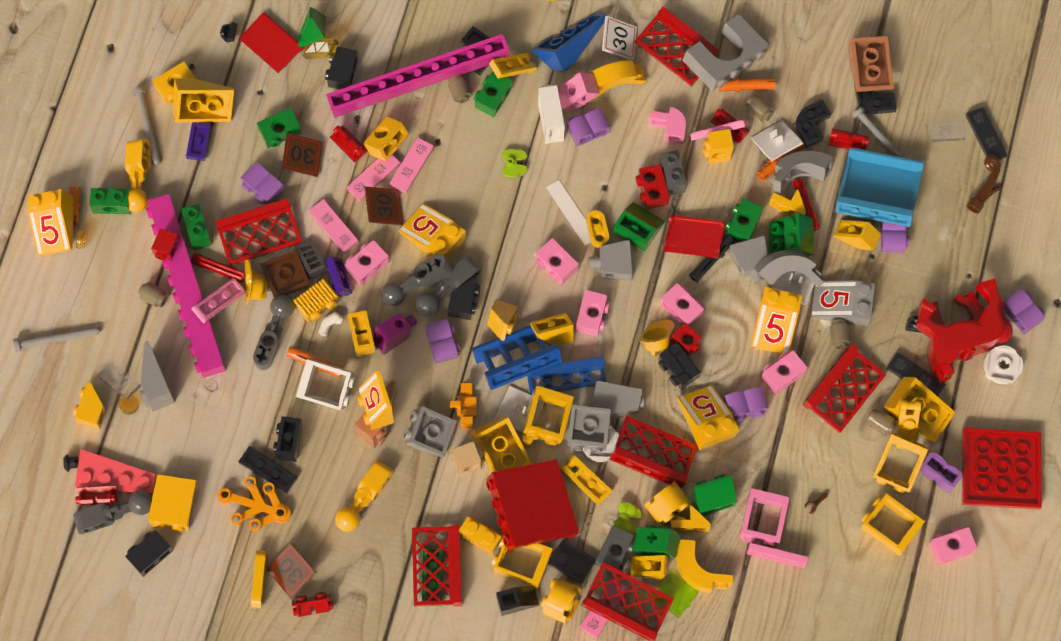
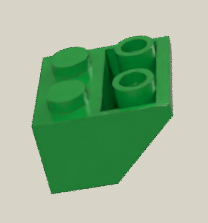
[613,202,665,252]
[769,213,814,256]
[691,474,737,516]

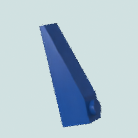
[532,13,607,72]

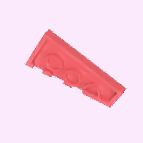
[75,449,157,495]

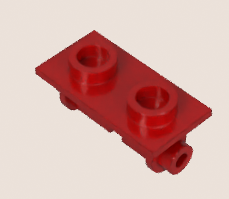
[710,108,750,144]
[329,125,368,163]
[828,128,869,151]
[75,485,118,506]
[292,592,333,617]

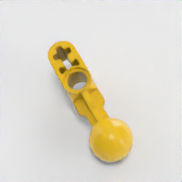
[125,138,151,213]
[335,460,394,532]

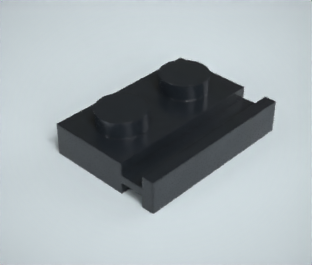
[548,539,596,585]

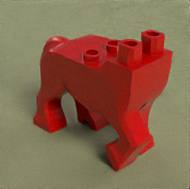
[916,278,1013,382]

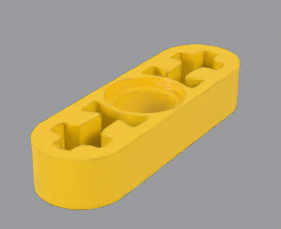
[251,551,267,608]

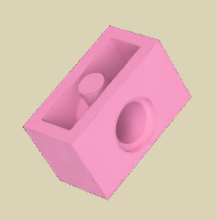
[558,72,600,111]
[536,238,579,285]
[345,240,389,286]
[660,283,704,326]
[575,290,610,336]
[761,351,808,395]
[929,526,978,566]

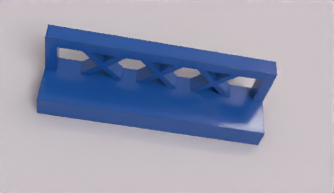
[527,357,606,395]

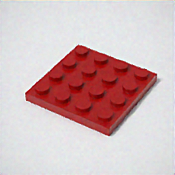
[962,428,1042,510]

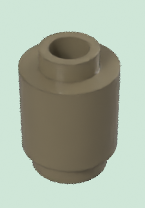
[448,74,471,104]
[746,95,774,122]
[138,282,169,308]
[830,319,850,349]
[866,409,897,435]

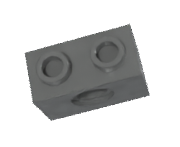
[659,150,687,195]
[595,525,634,572]

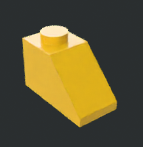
[833,220,881,250]
[530,313,573,346]

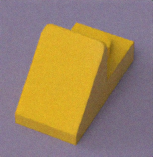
[769,189,806,216]
[669,505,711,532]
[630,555,668,580]

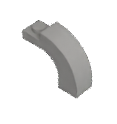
[772,151,833,195]
[754,250,824,288]

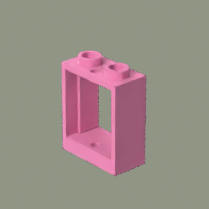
[739,488,789,548]

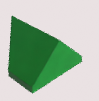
[298,7,326,47]

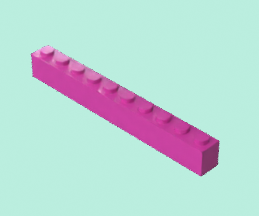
[326,34,510,118]
[146,194,225,378]

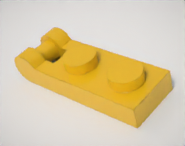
[489,52,538,79]
[895,399,921,449]
[560,455,612,506]

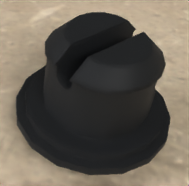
[63,454,78,472]

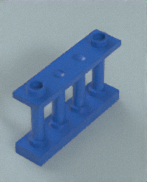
[472,325,562,390]

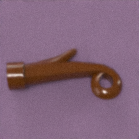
[966,155,1001,214]

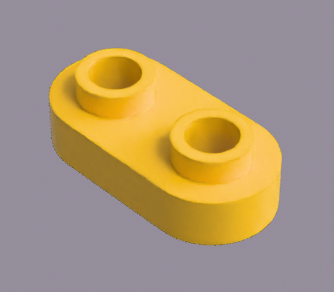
[586,210,609,248]

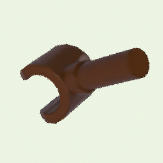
[804,493,828,514]

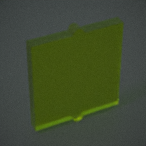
[652,572,699,618]

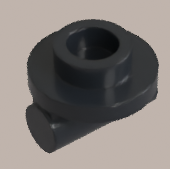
[220,22,237,43]
[905,315,922,333]

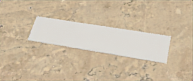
[546,180,598,246]

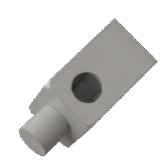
[728,236,768,284]
[588,240,632,281]

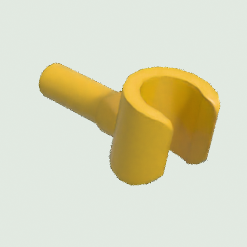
[521,424,543,447]

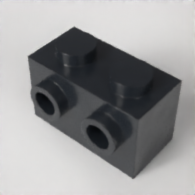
[273,416,302,462]

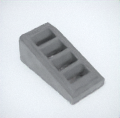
[294,238,327,279]

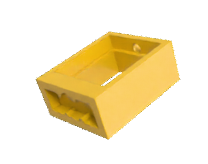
[522,386,574,445]
[873,432,928,493]
[861,493,925,556]
[492,537,553,589]

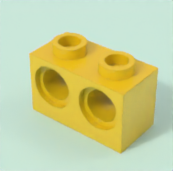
[347,310,375,357]

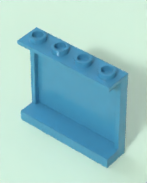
[835,148,924,227]

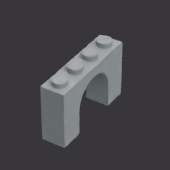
[682,14,769,91]

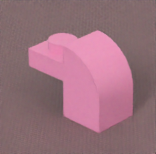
[648,107,686,144]

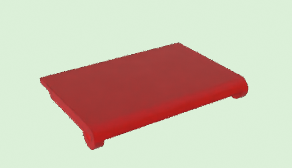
[238,12,304,73]
[663,215,726,258]

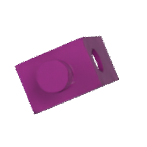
[373,313,417,355]

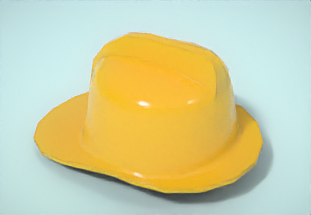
[244,259,268,305]
[639,319,675,356]

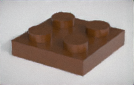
[260,250,310,297]

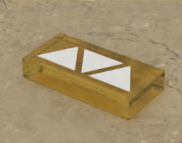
[302,38,339,59]

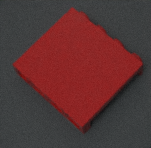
[486,459,580,552]

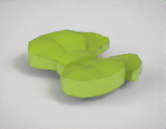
[502,149,527,178]
[612,502,642,534]

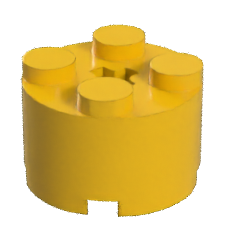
[644,481,690,526]
[541,578,583,624]

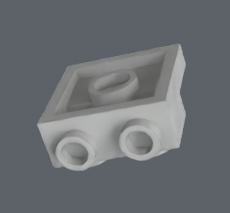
[567,405,611,453]
[404,406,457,458]

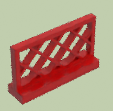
[635,7,720,87]
[215,198,302,266]
[802,344,886,433]
[609,415,698,489]
[412,524,462,607]
[581,562,674,641]

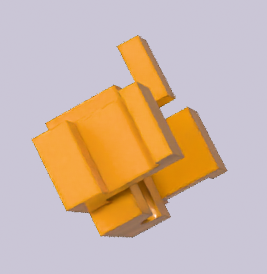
[450,383,477,429]

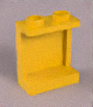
[148,474,198,532]

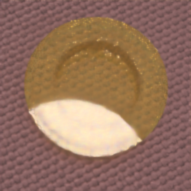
[76,230,86,249]
[119,394,139,415]

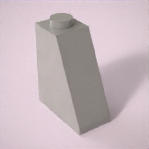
[592,381,645,419]

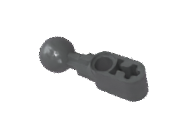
[381,254,453,306]
[415,256,482,317]
[253,294,295,370]
[73,490,153,534]

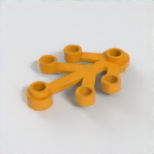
[217,476,291,532]

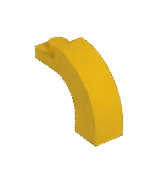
[589,60,647,98]
[674,539,733,593]

